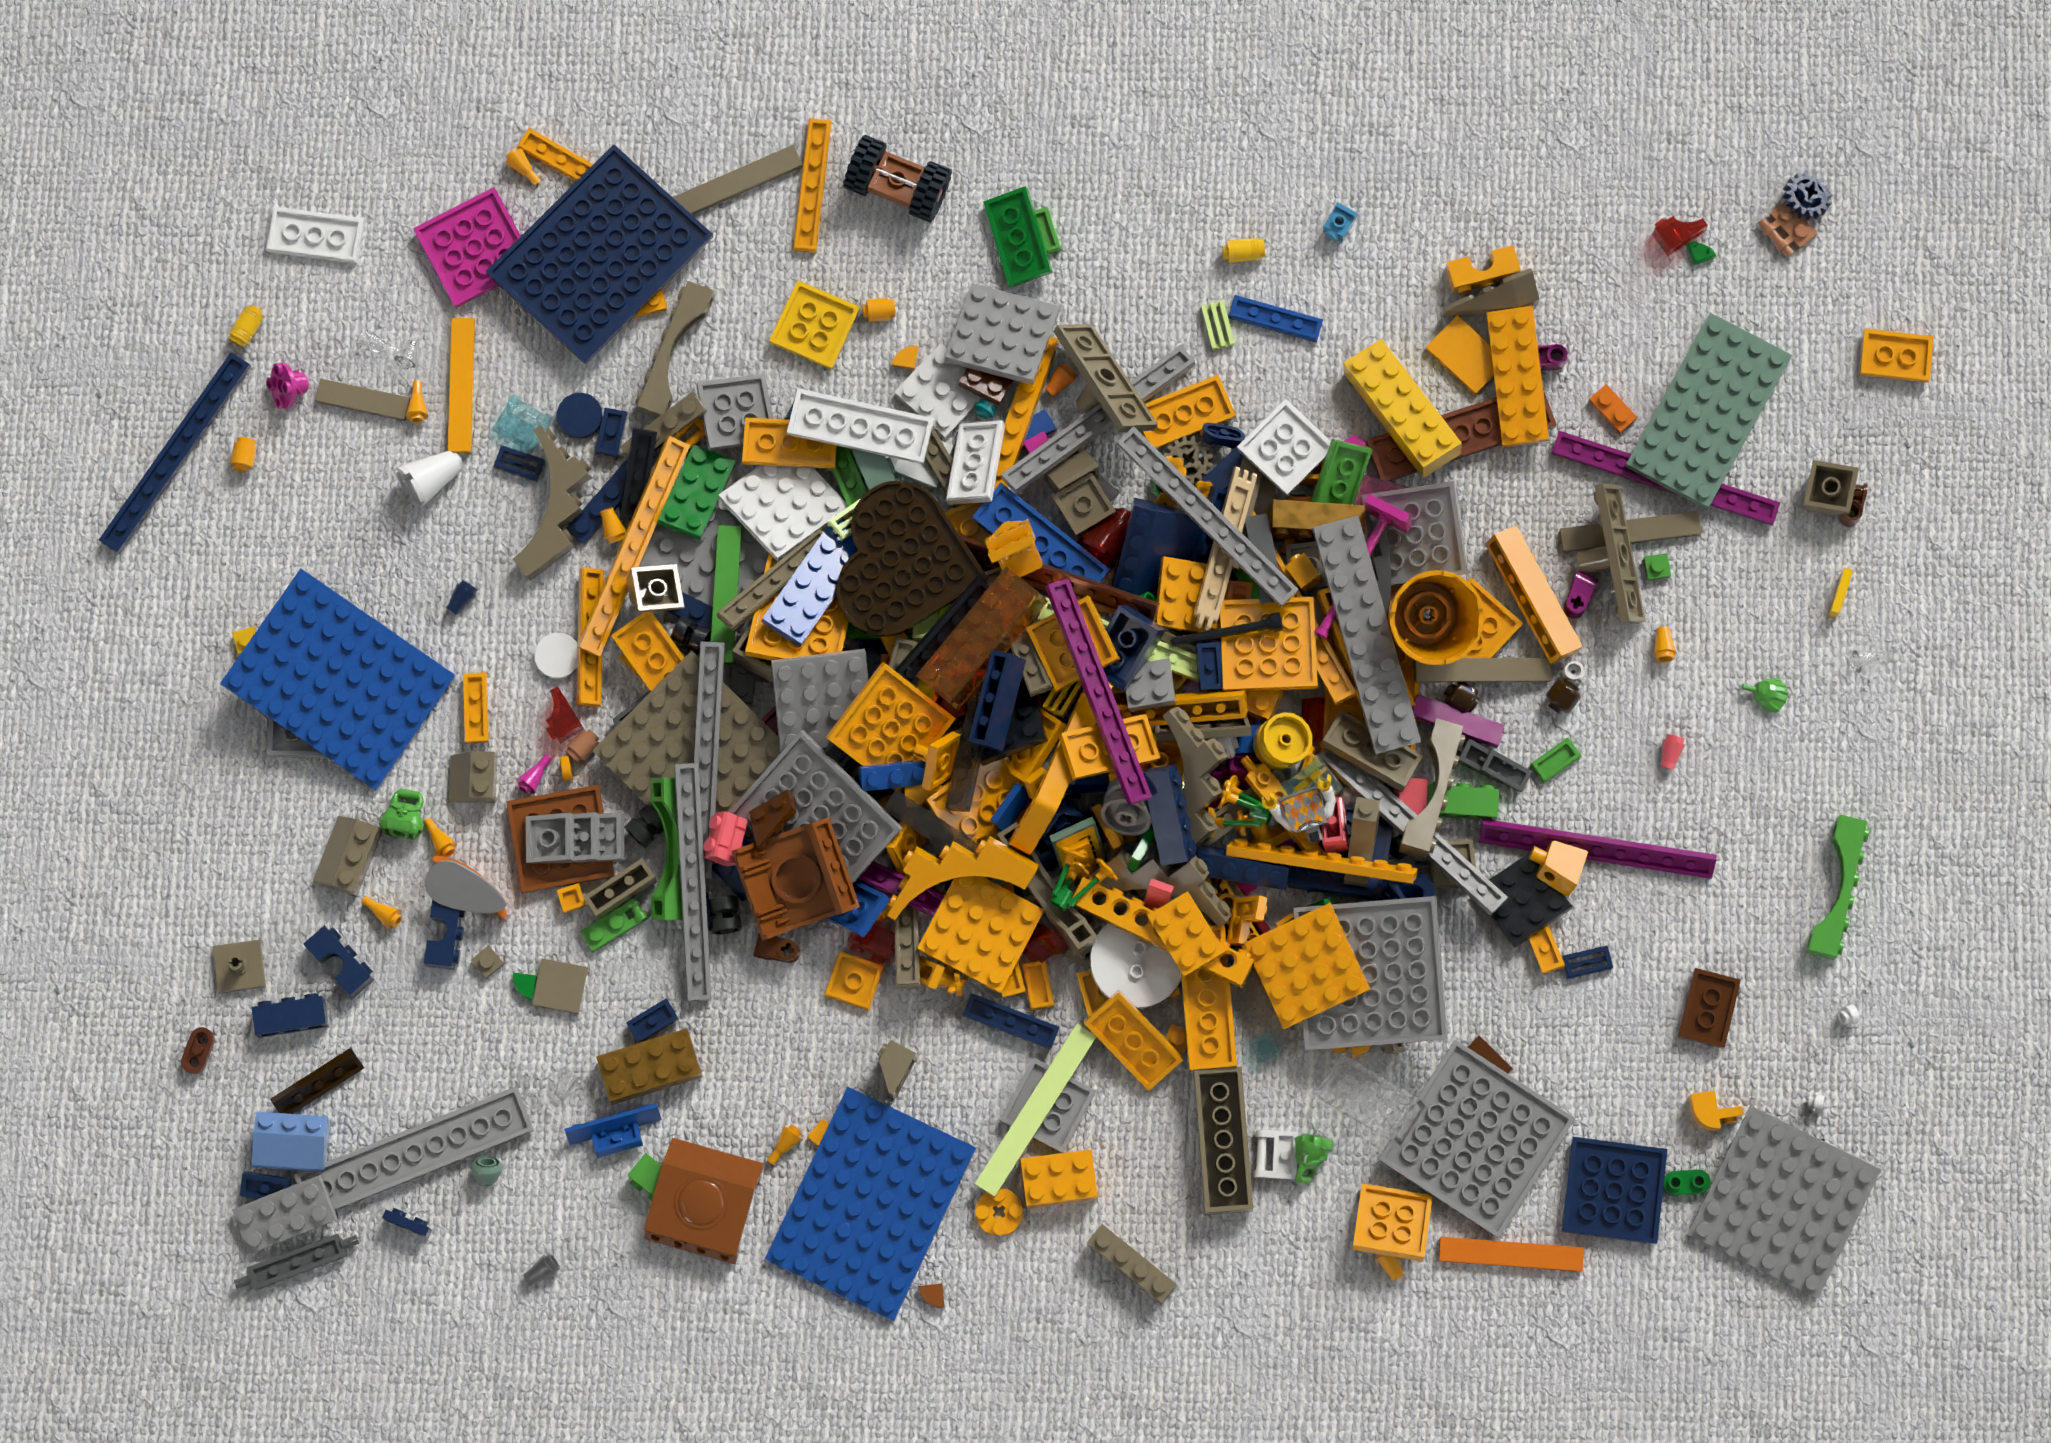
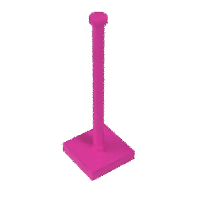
[1314,493,1412,639]

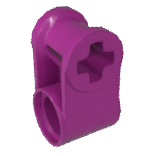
[1538,344,1568,372]
[1564,571,1599,619]

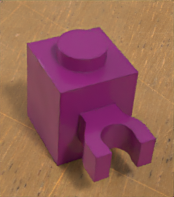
[1211,754,1252,790]

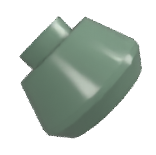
[470,1156,503,1186]

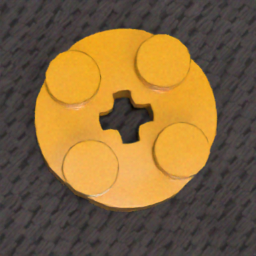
[975,1188,1023,1236]

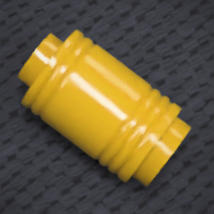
[1222,237,1265,263]
[228,304,265,348]

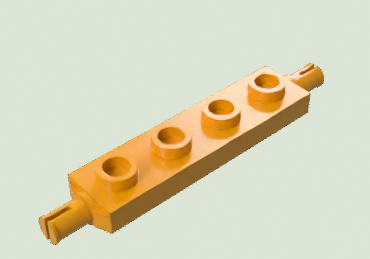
[1240,755,1327,855]

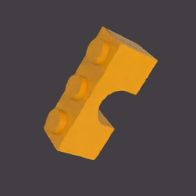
[1445,245,1521,295]

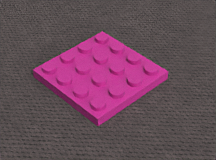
[413,187,521,309]

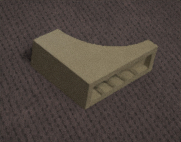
[1344,797,1380,887]

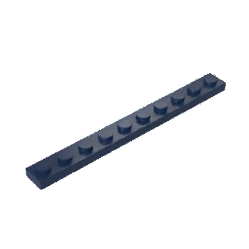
[99,352,251,554]

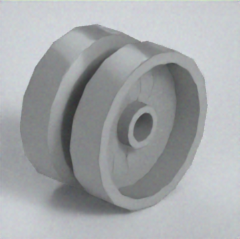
[1101,778,1152,835]

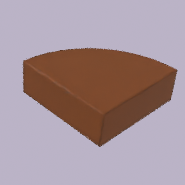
[918,1283,945,1308]

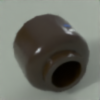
[1546,678,1581,714]
[1444,682,1480,713]

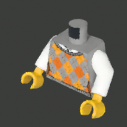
[1261,774,1336,843]

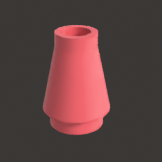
[1661,734,1685,770]

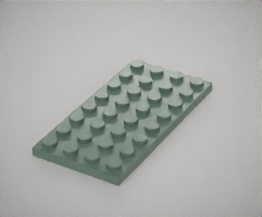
[1625,312,1792,510]

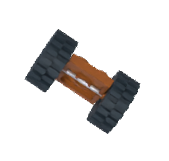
[843,135,952,223]

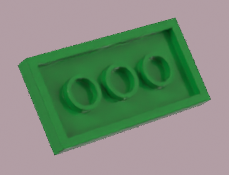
[983,186,1053,288]
[657,444,736,540]

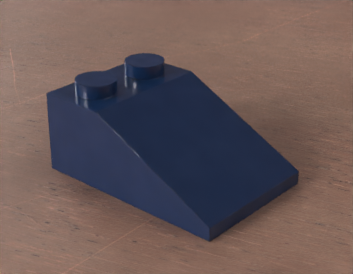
[1103,605,1166,691]

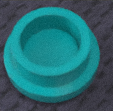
[974,399,996,419]

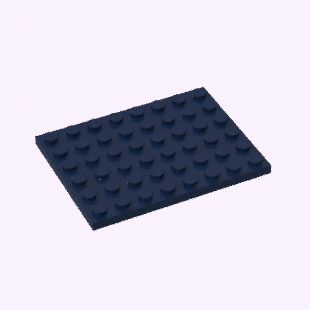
[486,144,713,365]

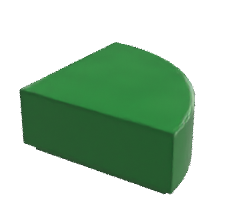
[1686,241,1716,266]
[513,972,537,1000]

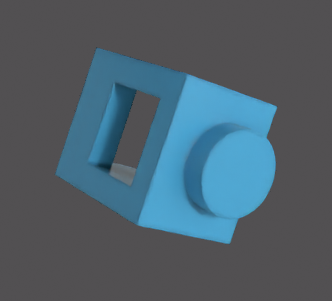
[1323,202,1357,242]

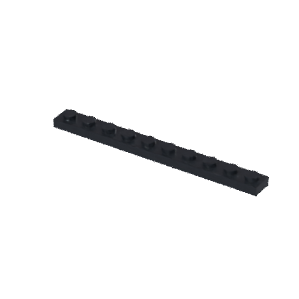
[824,576,995,768]

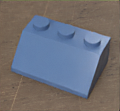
[252,1112,330,1172]

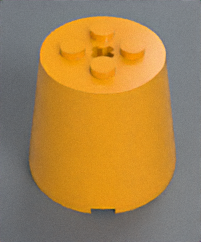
[1390,570,1484,665]

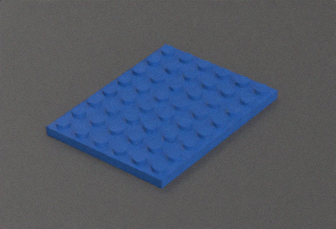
[220,568,455,791]
[765,1086,976,1321]

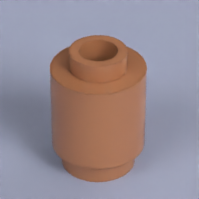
[565,729,599,764]

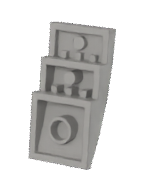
[526,812,625,864]

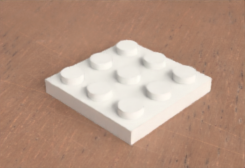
[894,343,983,439]
[1237,399,1331,496]

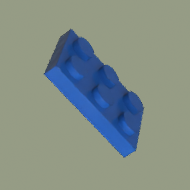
[825,881,890,938]

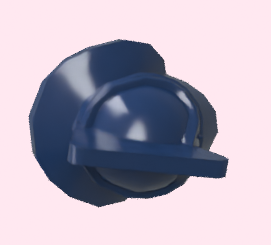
[1377,874,1436,901]

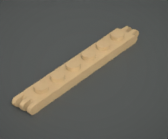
[1193,466,1257,631]

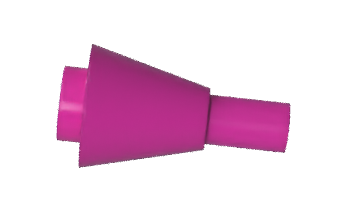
[516,754,552,794]

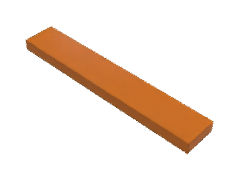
[1439,1237,1584,1272]

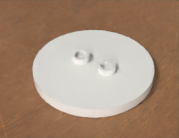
[1090,915,1182,1008]

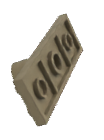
[1053,324,1158,432]
[1577,483,1646,624]

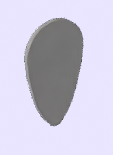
[425,860,506,913]

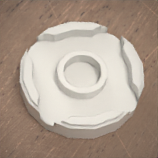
[535,633,578,679]

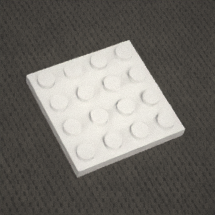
[718,465,848,562]

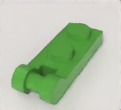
[581,897,649,952]

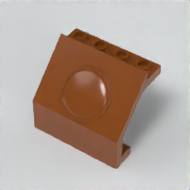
[731,817,860,941]
[644,1138,764,1265]

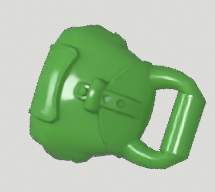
[379,788,424,840]
[1294,1133,1333,1185]

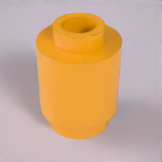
[862,297,896,322]
[230,437,257,473]

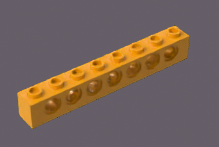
[1073,876,1254,988]

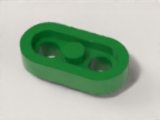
[1663,1169,1711,1196]

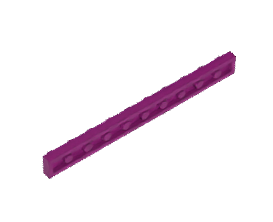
[1551,431,1781,526]
[1045,579,1152,806]
[1479,819,1716,879]

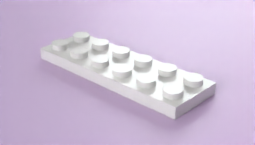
[787,388,934,465]

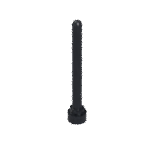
[1170,612,1283,647]

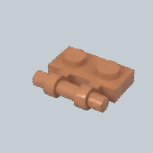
[1758,200,1818,258]

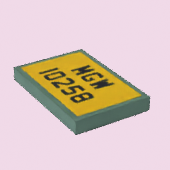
[1049,817,1107,874]

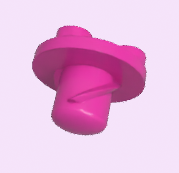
[266,362,309,409]

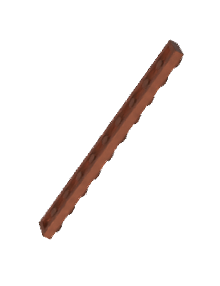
[960,535,1160,622]

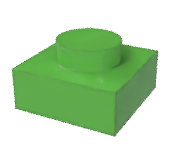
[1643,553,1671,581]

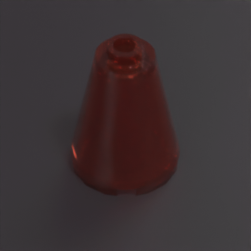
[1076,508,1130,572]

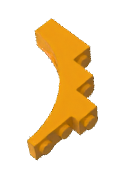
[886,836,1039,920]

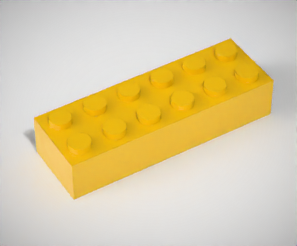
[1344,338,1462,478]

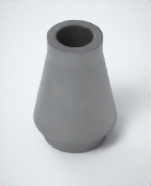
[523,1253,560,1286]

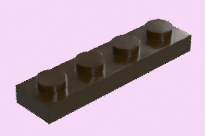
[270,1047,364,1114]

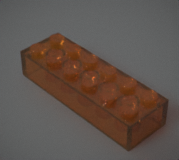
[916,567,1048,710]

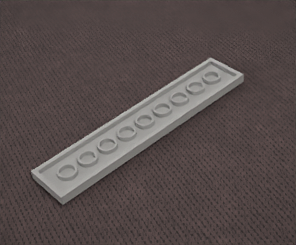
[1312,516,1421,755]
[294,1086,534,1211]

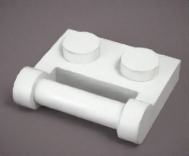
[1253,1130,1298,1180]

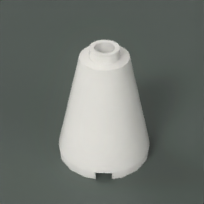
[395,451,462,508]

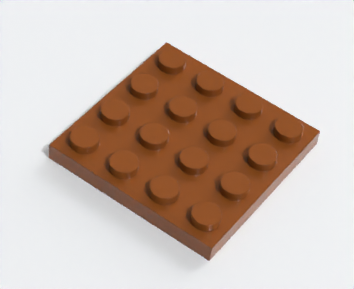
[506,784,615,894]

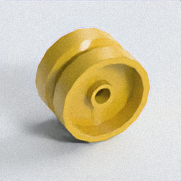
[1253,712,1312,770]

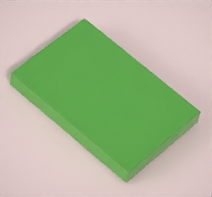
[1311,439,1373,505]

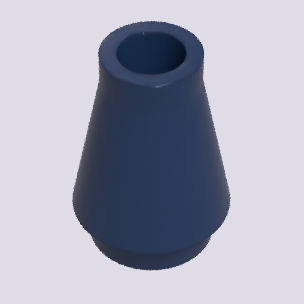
[446,579,478,615]

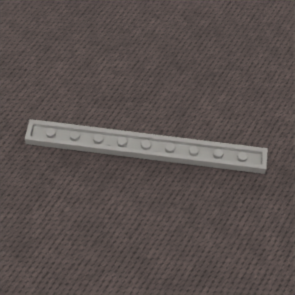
[1001,346,1195,494]
[1117,426,1299,608]
[694,642,725,878]
[1317,748,1508,916]
[674,763,712,1001]

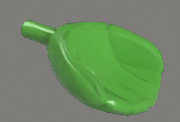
[1741,678,1788,713]

